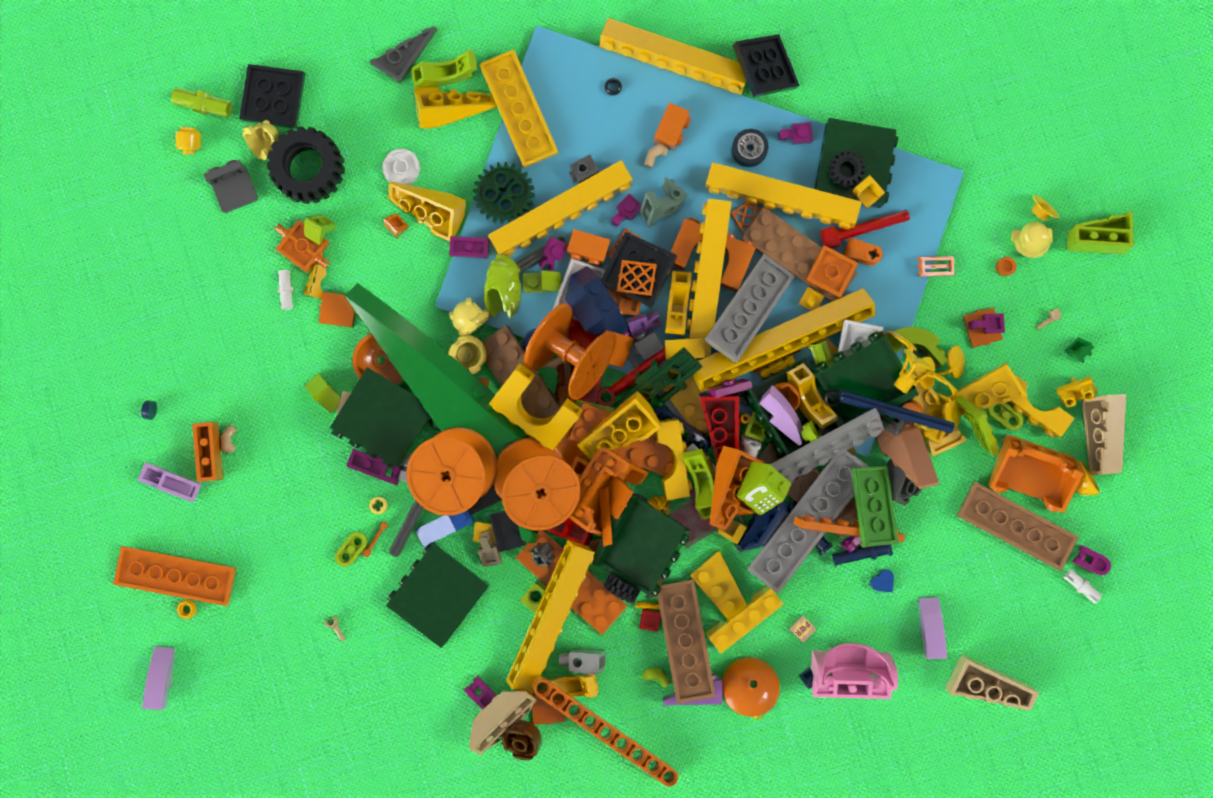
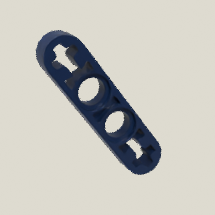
[652,405,711,452]

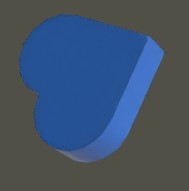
[870,569,894,593]

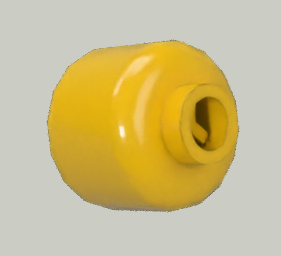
[175,127,201,155]

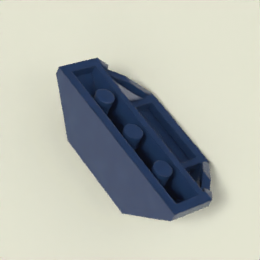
[565,266,628,336]
[734,499,788,552]

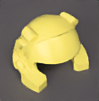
[242,120,280,161]
[1011,222,1053,258]
[449,298,490,336]
[448,335,487,374]

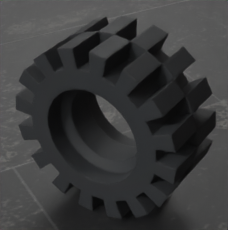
[828,151,866,188]
[604,572,640,603]

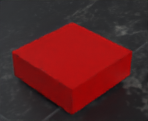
[639,609,661,632]

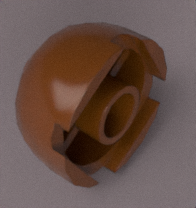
[502,720,542,760]

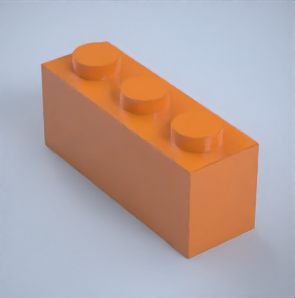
[192,422,223,482]

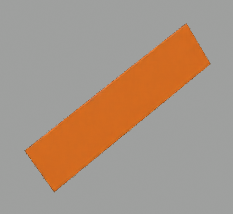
[599,488,612,546]

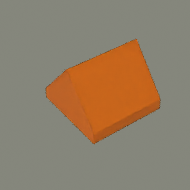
[383,213,409,238]

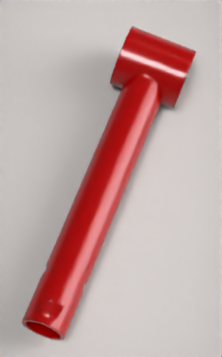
[819,209,910,249]
[597,345,666,406]

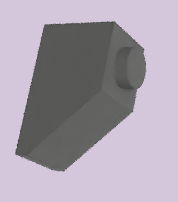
[886,459,922,506]

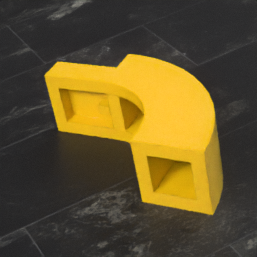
[665,271,692,335]
[787,363,838,430]

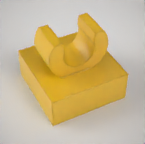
[798,287,825,311]

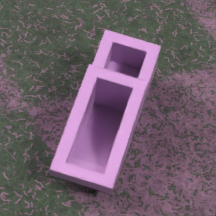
[759,385,804,446]
[137,461,201,502]
[918,597,947,659]
[142,646,175,710]

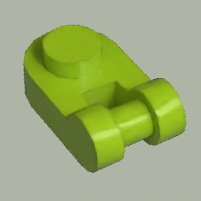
[801,420,822,442]

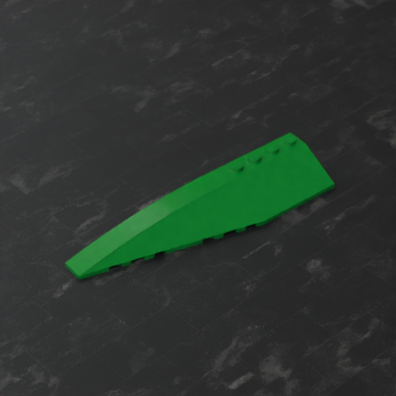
[344,283,531,458]

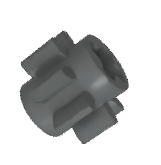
[530,542,556,567]

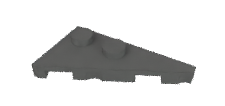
[370,26,437,84]

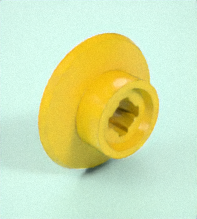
[1031,194,1060,221]

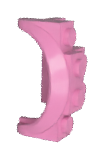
[811,643,898,699]

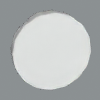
[382,148,421,185]

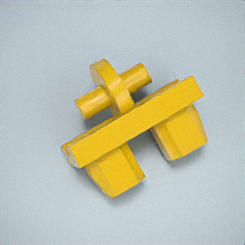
[1056,376,1098,408]

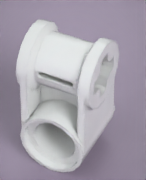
[739,434,761,459]

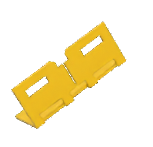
[304,264,327,300]

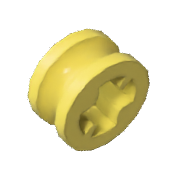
[369,497,388,514]

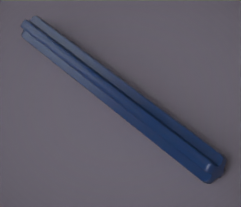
[840,391,955,433]

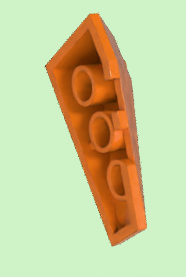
[709,446,765,531]

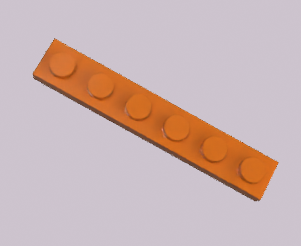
[793,514,905,542]

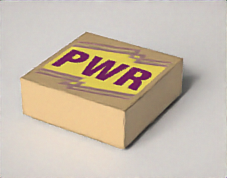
[788,615,816,643]

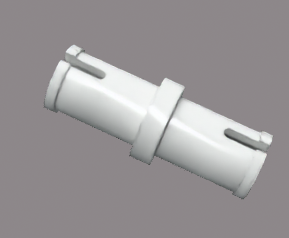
[278,270,293,310]
[1063,569,1102,604]

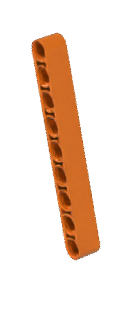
[532,676,678,787]

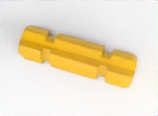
[759,355,796,379]

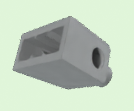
[559,649,606,674]

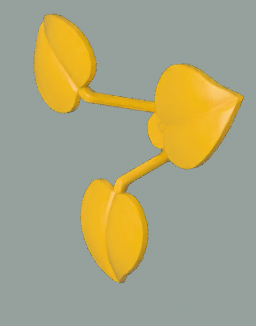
[885,330,957,396]
[910,346,965,434]

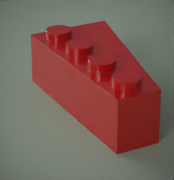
[699,393,739,462]

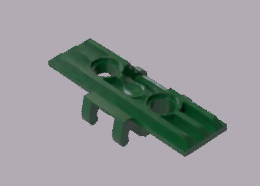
[615,347,702,408]

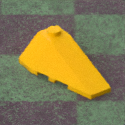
[414,87,496,129]
[388,181,466,241]
[577,391,662,459]

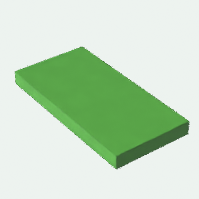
[851,466,899,547]

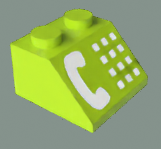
[736,462,792,515]

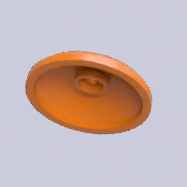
[352,333,403,385]
[722,657,780,717]

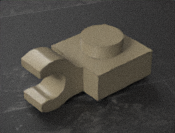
[477,531,502,567]

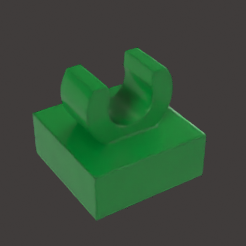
[1065,337,1094,363]

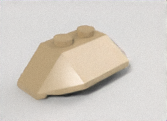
[469,691,537,755]

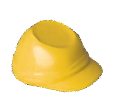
[1076,461,1100,496]

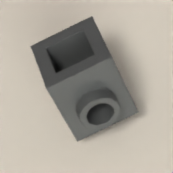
[568,155,599,184]
[633,329,664,361]

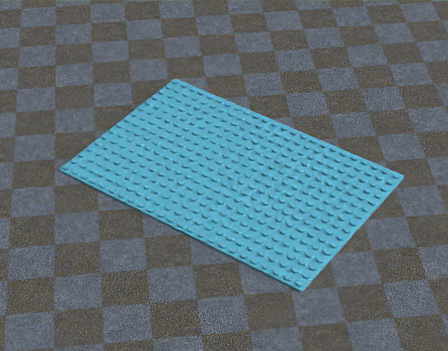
[436,26,963,456]

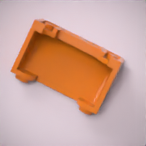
[989,435,1084,513]
[569,448,649,536]

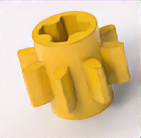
[647,496,671,515]

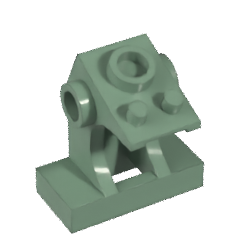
[640,177,687,227]

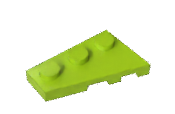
[955,396,1000,456]

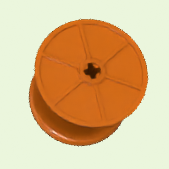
[524,303,617,400]
[406,427,497,516]
[493,437,580,531]

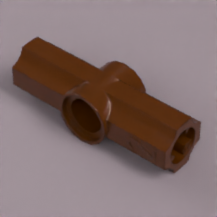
[555,363,576,408]

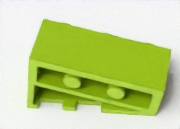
[1067,211,1134,255]

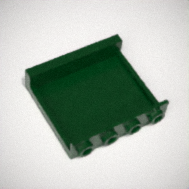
[814,118,898,208]
[813,331,919,424]
[744,357,844,458]
[329,367,430,469]
[592,494,691,599]
[386,542,490,648]

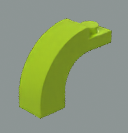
[411,50,477,87]
[886,327,948,367]
[683,449,715,520]

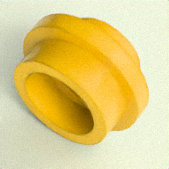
[177,599,197,619]

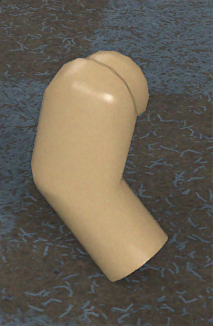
[644,143,668,168]

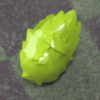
[484,255,522,318]

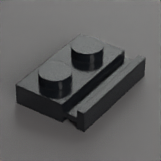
[489,511,527,552]

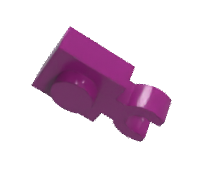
[539,236,568,271]

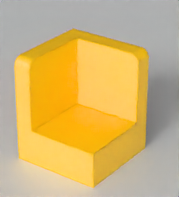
[852,175,885,208]
[715,520,747,544]

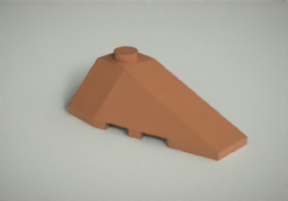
[876,419,939,489]

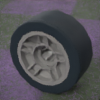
[731,128,769,167]

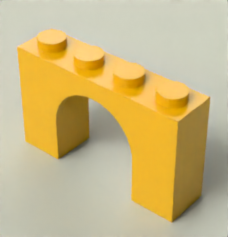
[489,363,583,451]
[705,585,784,653]

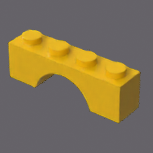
[1006,375,1075,438]
[655,418,692,500]

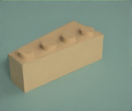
[1082,394,1126,475]

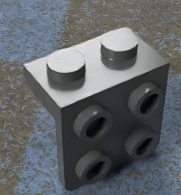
[203,160,258,213]

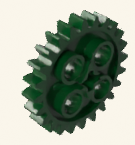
[473,162,535,225]

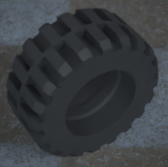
[267,126,345,204]

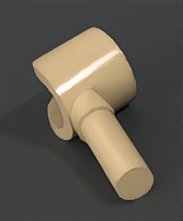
[1036,309,1061,330]
[325,616,345,641]

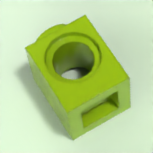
[520,582,547,613]

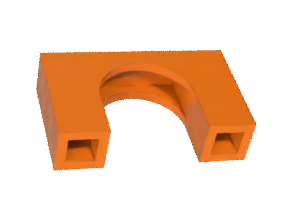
[671,218,756,293]

